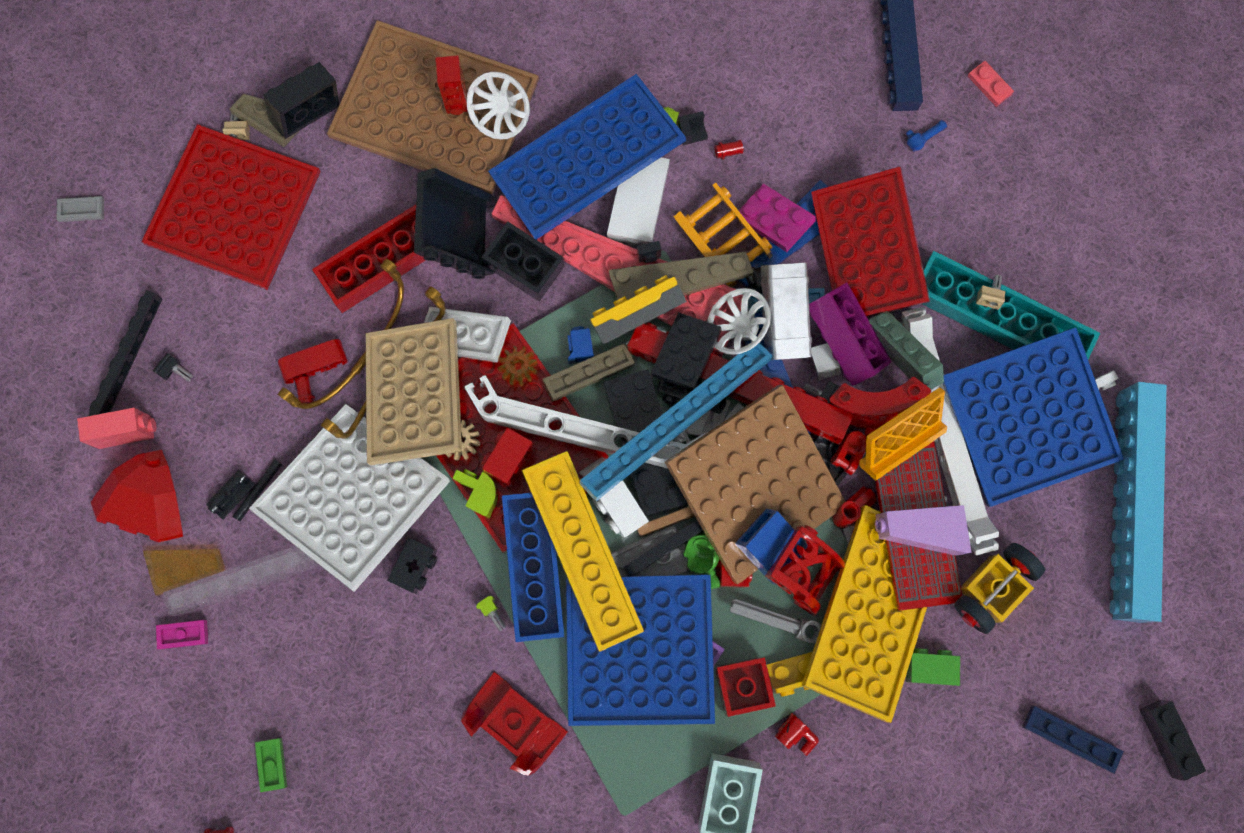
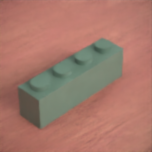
[869,311,944,390]

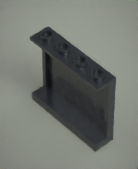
[414,168,497,279]

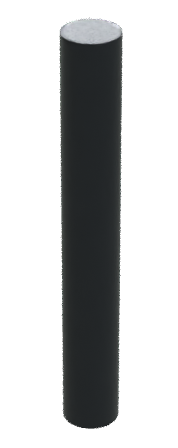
[232,459,282,522]

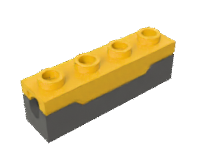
[590,275,687,344]

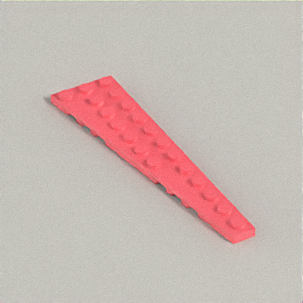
[492,195,743,357]

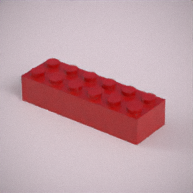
[312,204,426,313]

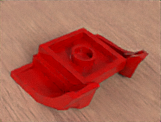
[461,671,568,776]

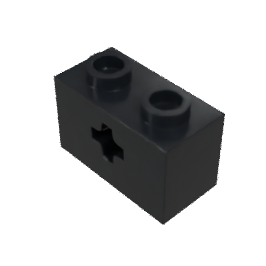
[387,538,438,594]

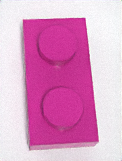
[156,620,208,650]

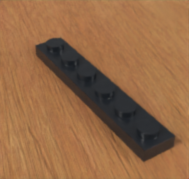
[88,290,163,416]

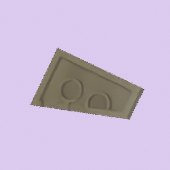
[230,94,299,147]

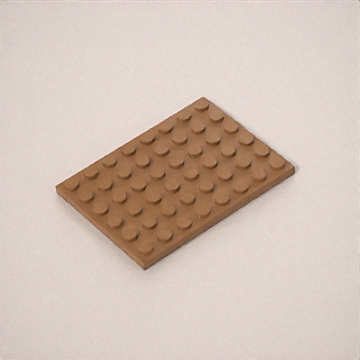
[327,20,539,194]

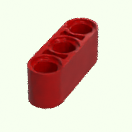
[277,339,348,384]

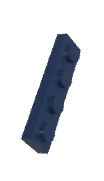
[1022,706,1124,774]

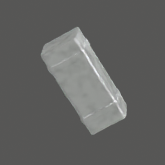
[761,263,812,360]

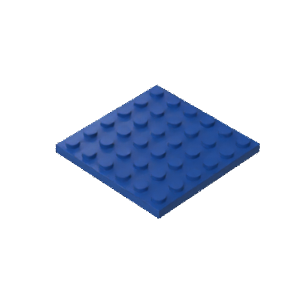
[943,327,1124,507]
[566,575,715,726]

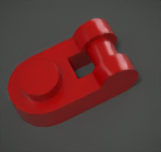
[830,431,867,475]

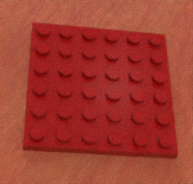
[141,124,321,290]

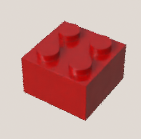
[482,427,535,489]
[715,657,776,717]

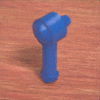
[906,120,947,152]

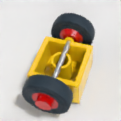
[954,543,1045,634]

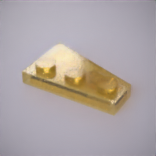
[143,549,226,596]

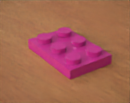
[736,183,816,252]

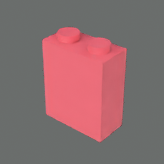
[77,408,157,449]

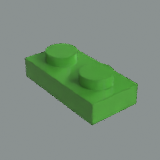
[255,738,287,792]

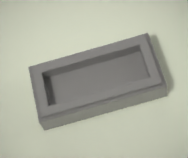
[57,196,104,222]

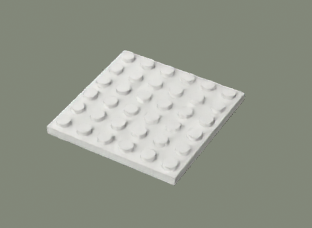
[249,404,450,592]

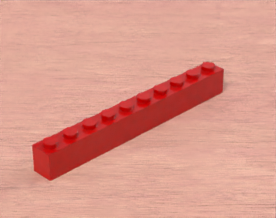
[627,322,854,445]

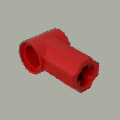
[832,486,877,528]

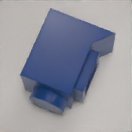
[567,326,594,364]

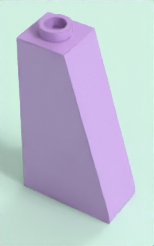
[875,505,972,556]

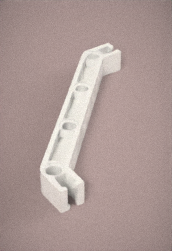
[902,307,999,555]
[465,375,707,468]

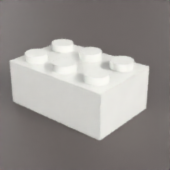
[579,457,649,537]

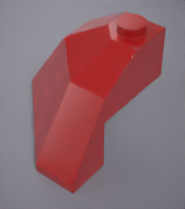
[91,450,183,542]

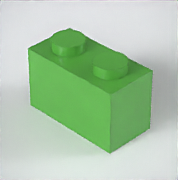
[906,648,960,686]

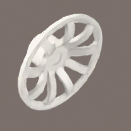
[467,72,530,140]
[707,288,771,355]

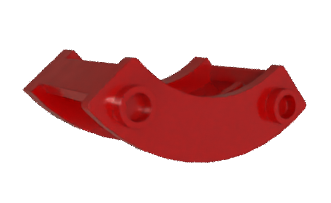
[830,377,931,430]
[765,525,846,616]

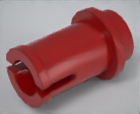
[714,140,744,160]
[294,376,315,403]

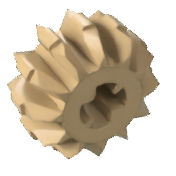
[446,420,480,461]

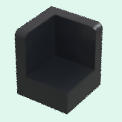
[677,111,708,146]

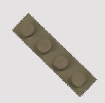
[542,343,635,402]

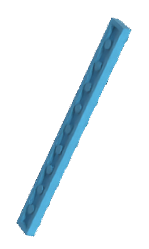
[580,343,773,501]

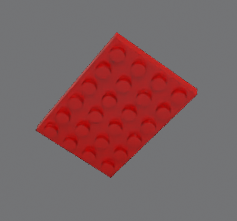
[811,166,930,317]

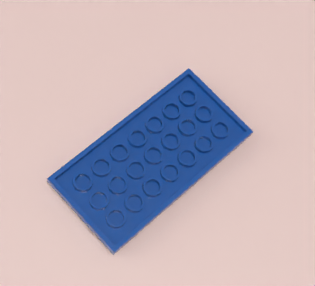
[488,74,686,240]

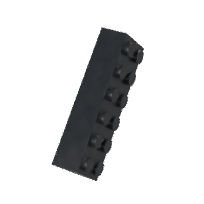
[604,369,689,518]

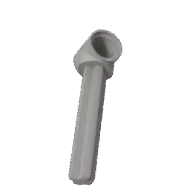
[730,599,821,643]

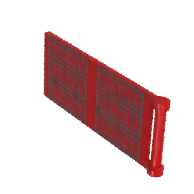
[865,427,962,611]

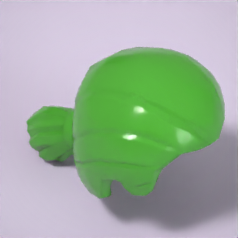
[683,533,720,589]

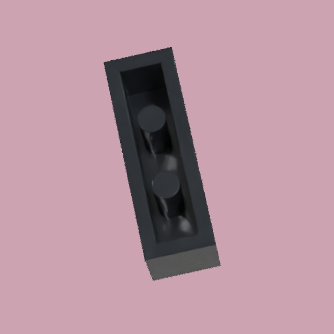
[1139,700,1206,781]

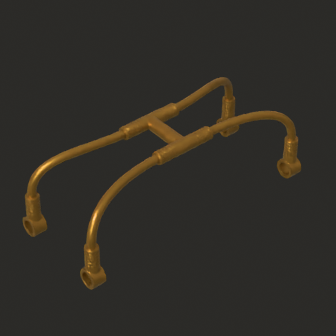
[277,258,445,439]

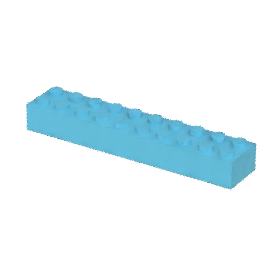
[1110,382,1167,623]

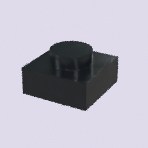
[637,241,661,263]

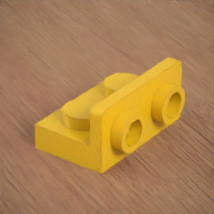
[766,652,812,697]

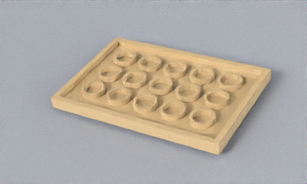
[366,318,462,465]

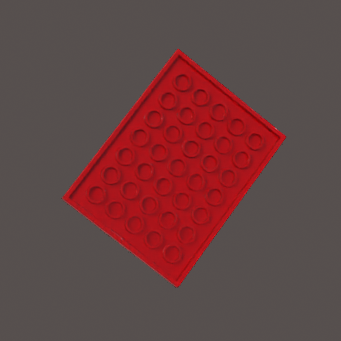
[436,323,609,553]

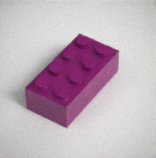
[809,283,892,386]

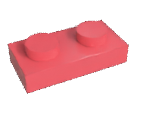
[968,61,1014,107]

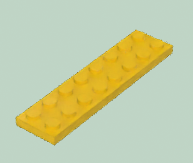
[522,451,644,652]

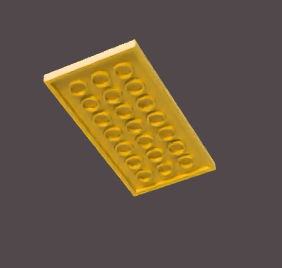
[801,505,927,723]

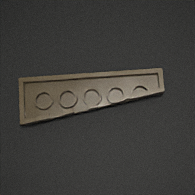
[609,252,753,300]

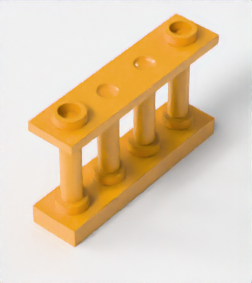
[673,183,773,288]

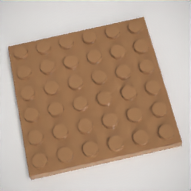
[665,385,845,585]

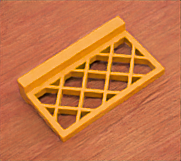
[860,387,947,481]

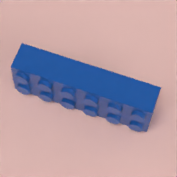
[502,493,564,642]

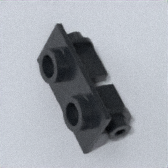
[206,469,256,520]

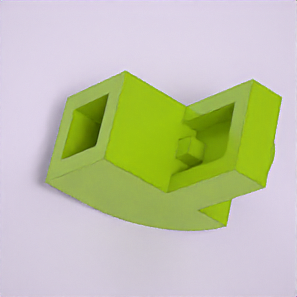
[453,469,498,518]

